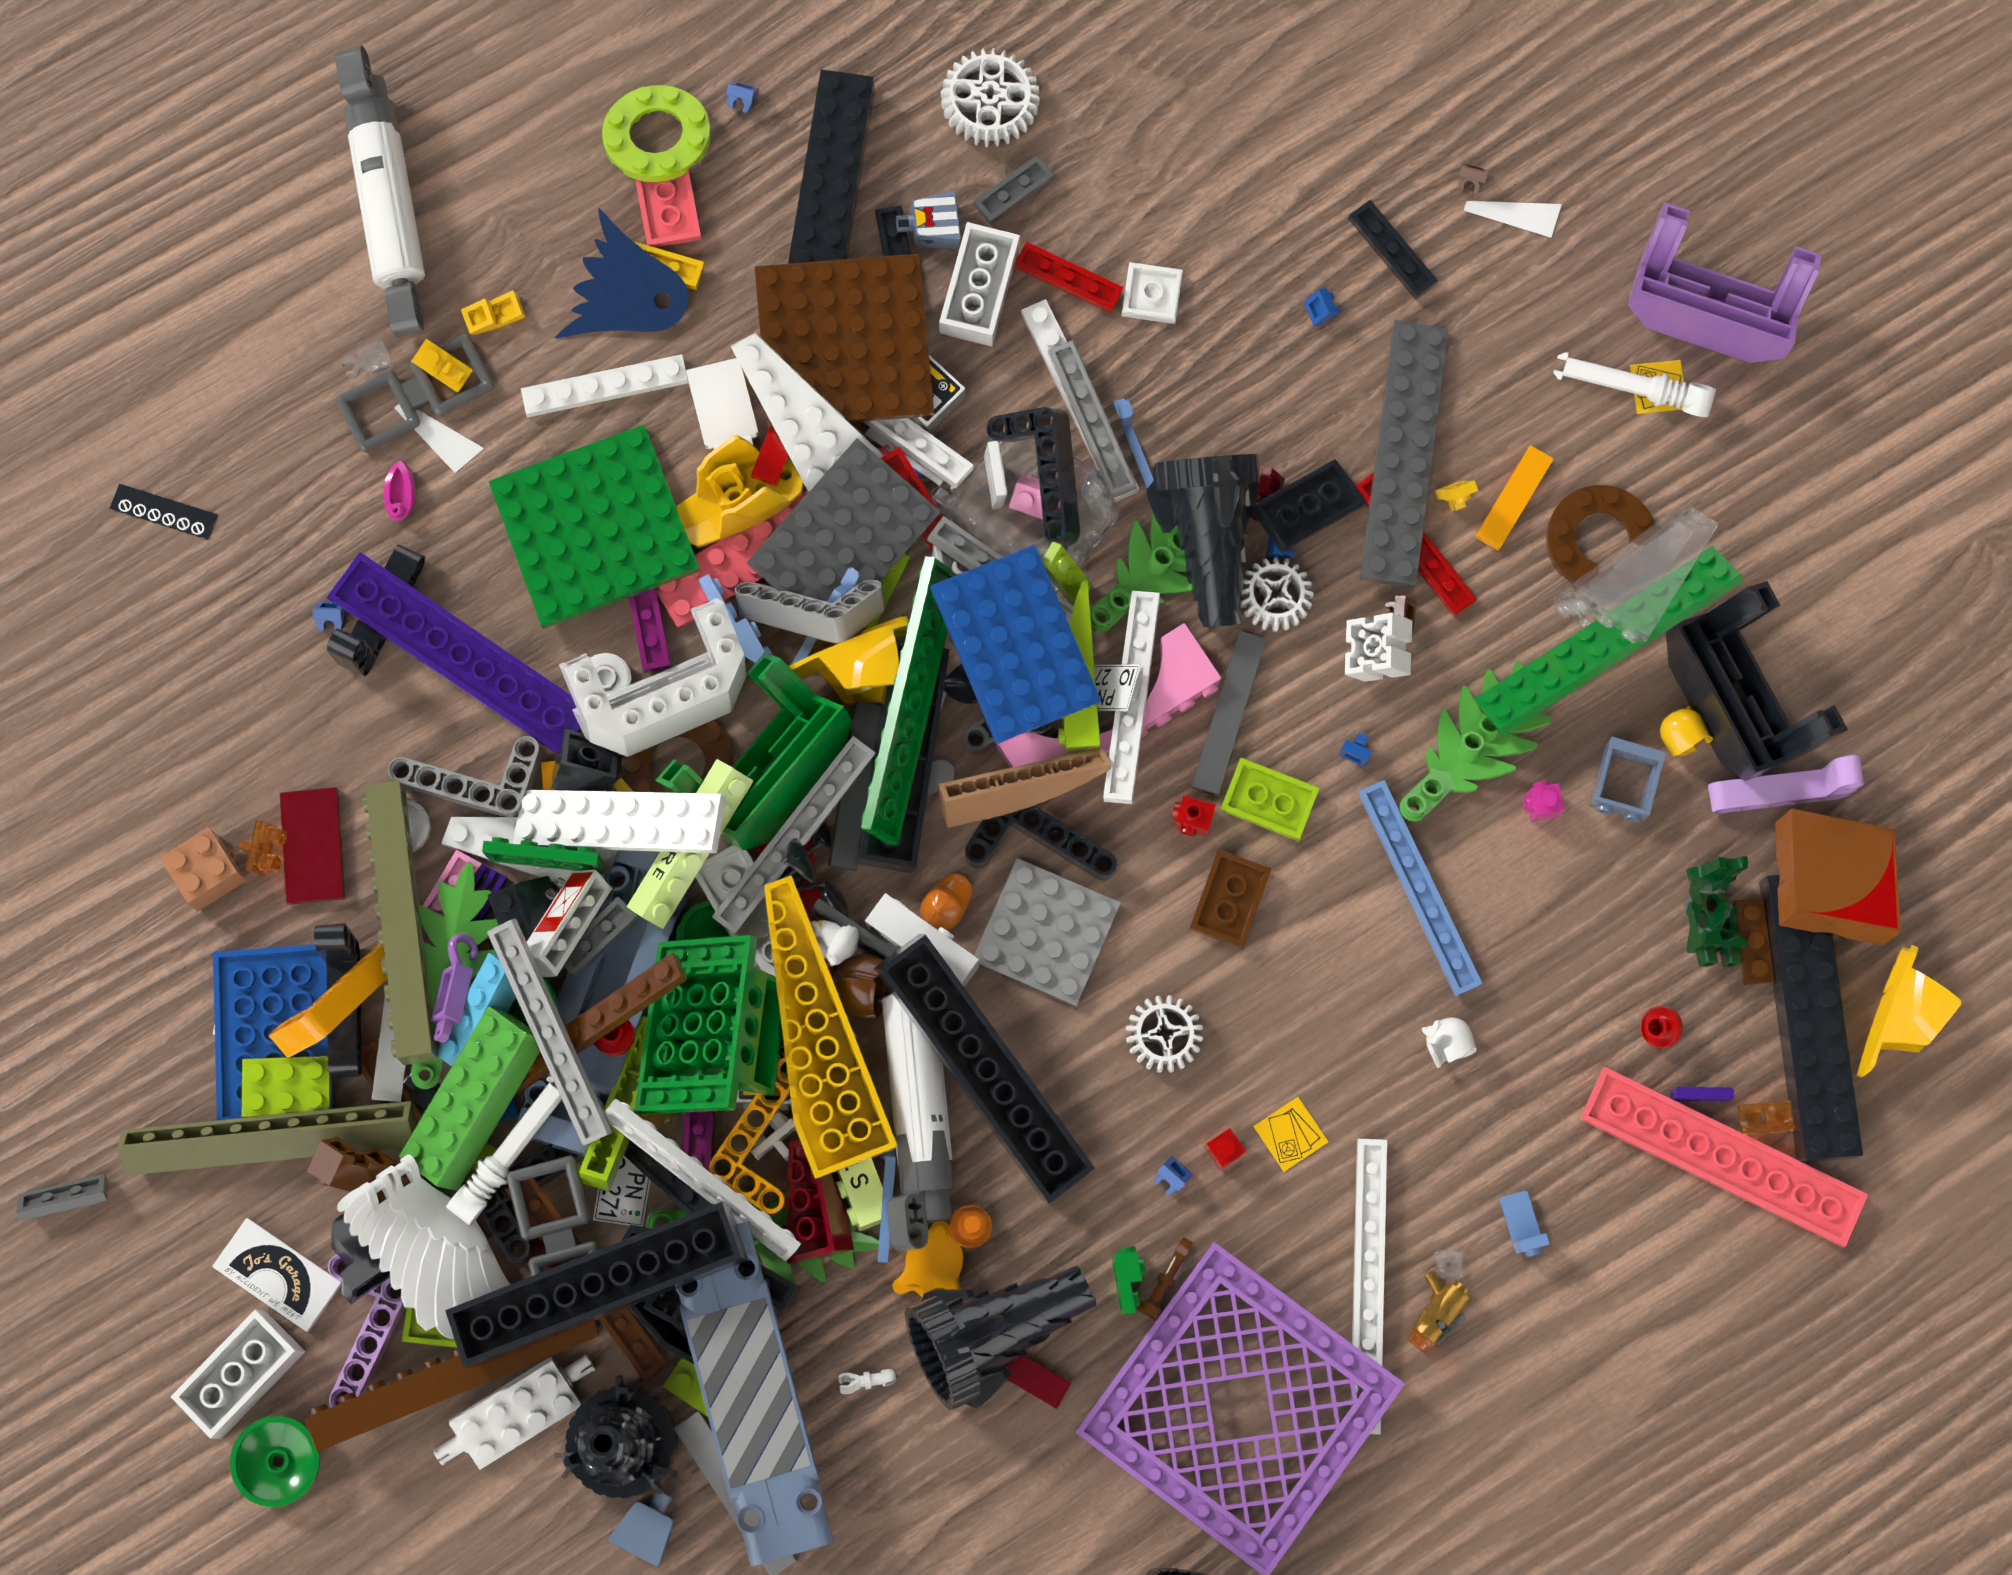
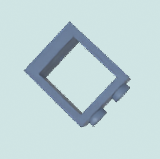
[1589,736,1666,823]

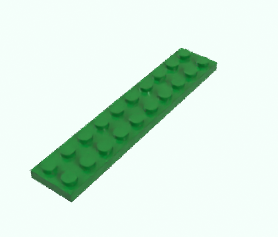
[1475,545,1743,737]
[861,557,957,845]

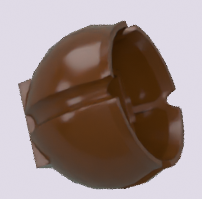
[833,954,888,1019]

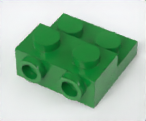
[1111,1246,1146,1316]

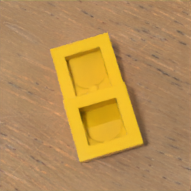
[461,290,526,335]

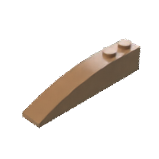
[938,747,1111,828]

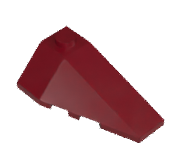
[783,1140,854,1264]

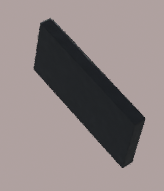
[1250,459,1367,553]

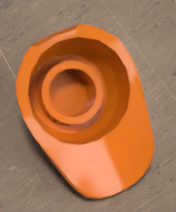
[919,873,973,931]

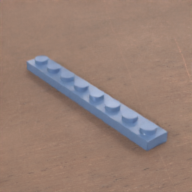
[1358,780,1482,997]

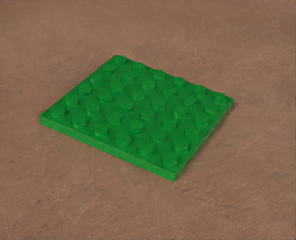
[488,425,700,629]

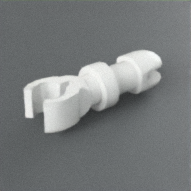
[838,1369,896,1394]

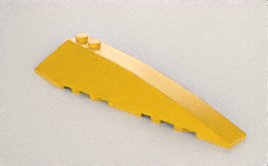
[764,876,897,1179]

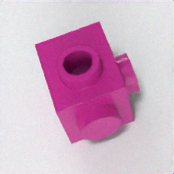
[1524,781,1565,822]

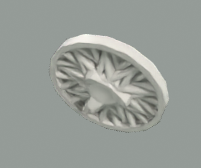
[591,653,632,695]

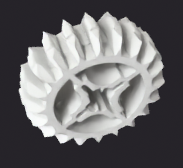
[1240,557,1314,632]
[1126,995,1203,1073]

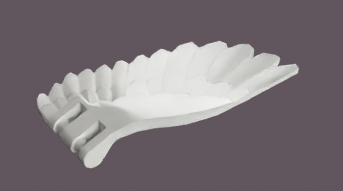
[337,1154,510,1339]

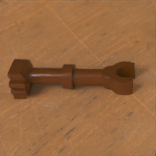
[1136,1237,1193,1321]

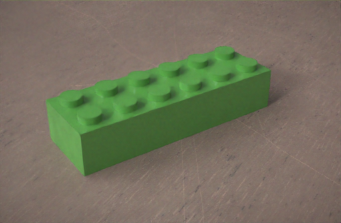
[399,1006,540,1191]

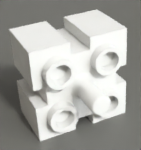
[1345,613,1412,682]

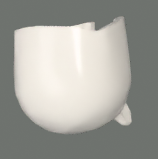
[1422,1017,1477,1068]

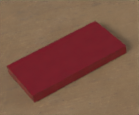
[280,787,345,905]

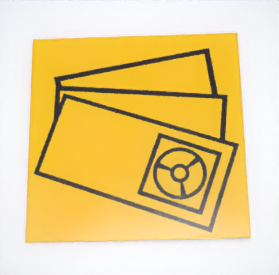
[1630,360,1684,414]
[1253,1097,1328,1172]

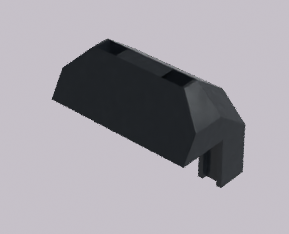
[1666,581,1848,781]

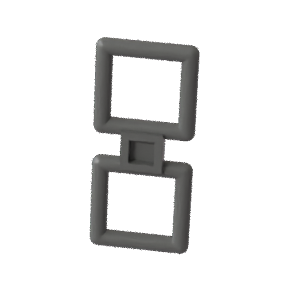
[336,334,495,452]
[507,1156,598,1276]

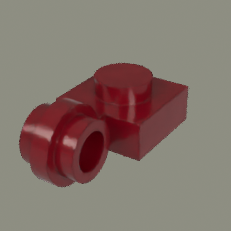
[1251,467,1285,522]

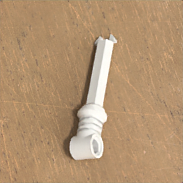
[1553,352,1716,417]
[446,1076,562,1226]

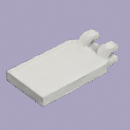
[686,358,759,449]

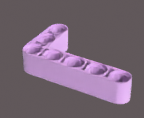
[1708,755,1865,814]
[328,1254,406,1407]

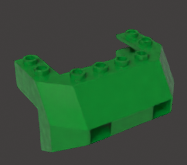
[655,652,852,850]

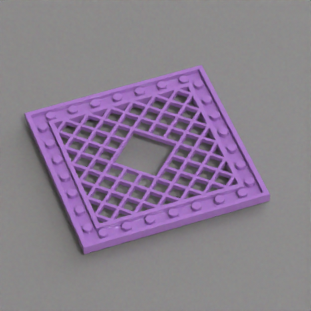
[1076,1242,1405,1575]

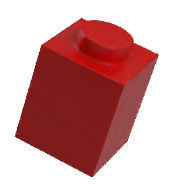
[1204,1128,1246,1170]

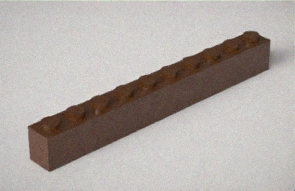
[304,1321,599,1452]

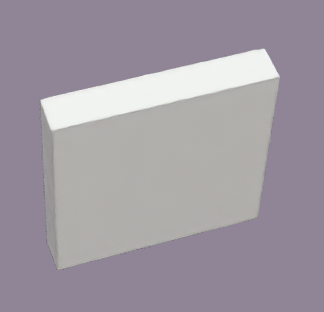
[1121,262,1183,324]
[984,441,1007,510]

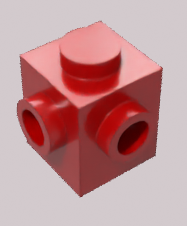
[1171,795,1216,837]

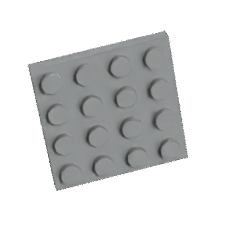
[974,858,1121,1007]

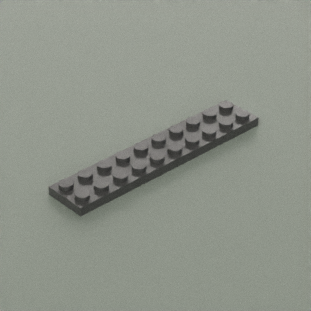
[1359,320,1448,588]

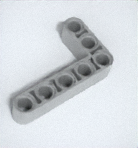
[734,580,885,643]
[388,736,543,817]

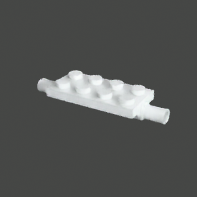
[433,1354,596,1470]

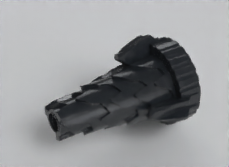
[1146,454,1260,628]
[905,1266,1096,1410]
[554,1375,678,1499]

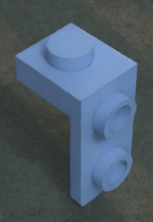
[1499,1191,1550,1257]

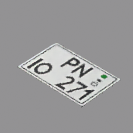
[1094,664,1141,711]
[593,1156,651,1227]

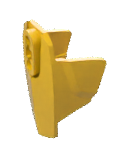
[676,435,804,548]
[788,616,909,704]
[1857,945,1961,1077]

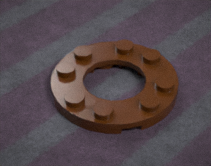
[1546,485,1658,594]
[621,720,734,793]

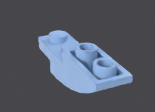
[699,574,772,665]

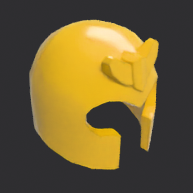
[1660,706,1713,756]

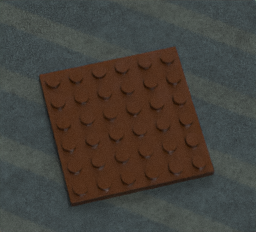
[755,254,934,429]

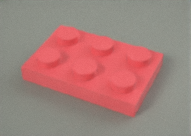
[635,169,702,248]

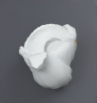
[810,920,859,966]

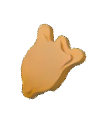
[892,1221,963,1297]

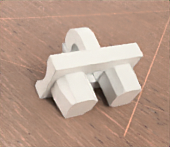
[745,1111,796,1161]

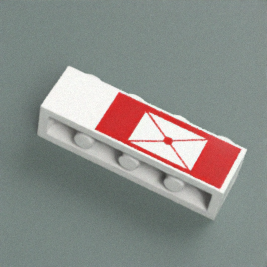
[527,870,612,977]

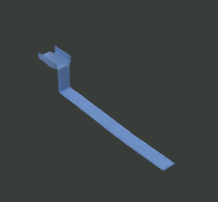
[1114,398,1154,488]
[792,567,862,664]
[878,1149,896,1263]

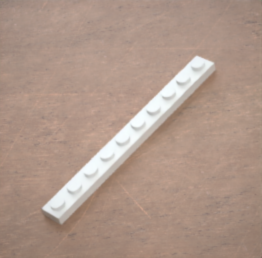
[1350,1139,1387,1435]

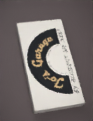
[212,1218,342,1332]

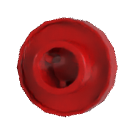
[1641,1006,1683,1048]
[593,1020,636,1057]

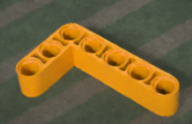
[269,943,387,1058]
[709,1058,790,1214]

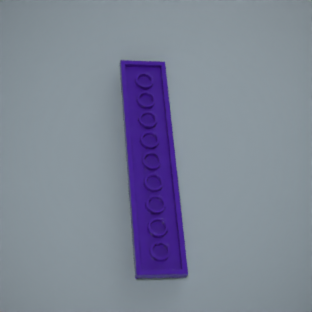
[327,552,581,754]

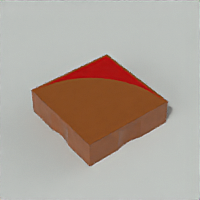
[1775,809,1901,945]

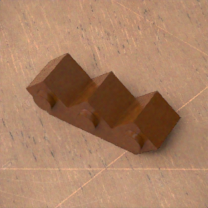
[307,1137,432,1201]

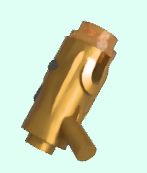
[1407,1270,1471,1353]

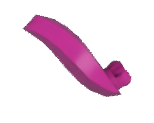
[383,461,416,521]

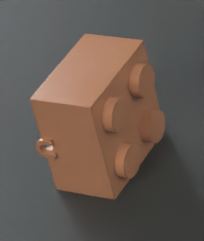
[160,827,247,912]

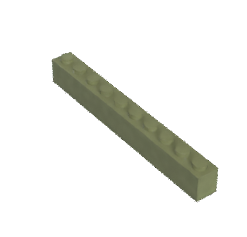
[362,780,438,1065]
[117,1101,417,1175]

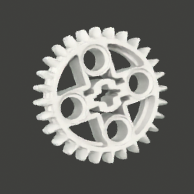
[941,48,1040,147]

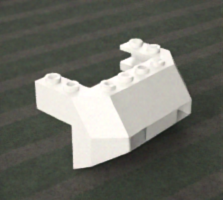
[559,598,747,757]

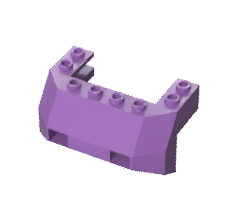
[1628,202,1822,363]

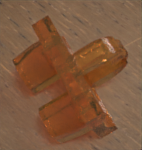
[237,820,287,876]
[1737,1101,1795,1135]

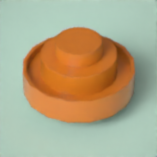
[949,1205,992,1249]

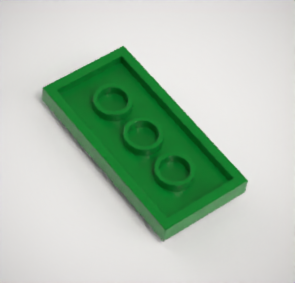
[482,837,605,874]

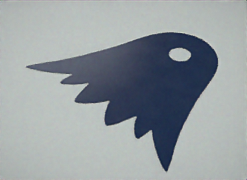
[555,208,688,338]

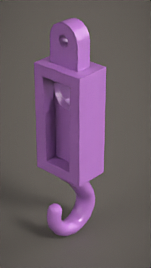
[430,933,478,1043]

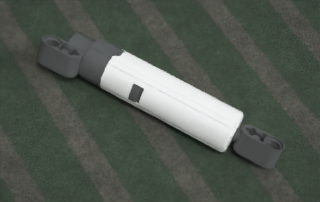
[335,45,425,337]

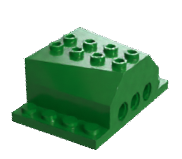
[634,935,782,1114]

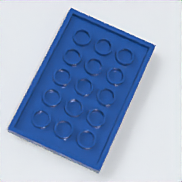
[930,545,1101,745]
[213,944,335,1120]

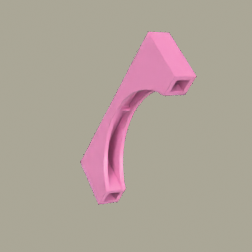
[995,623,1221,768]

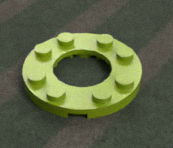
[602,85,711,182]

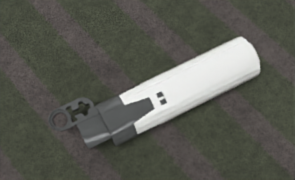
[882,994,955,1252]

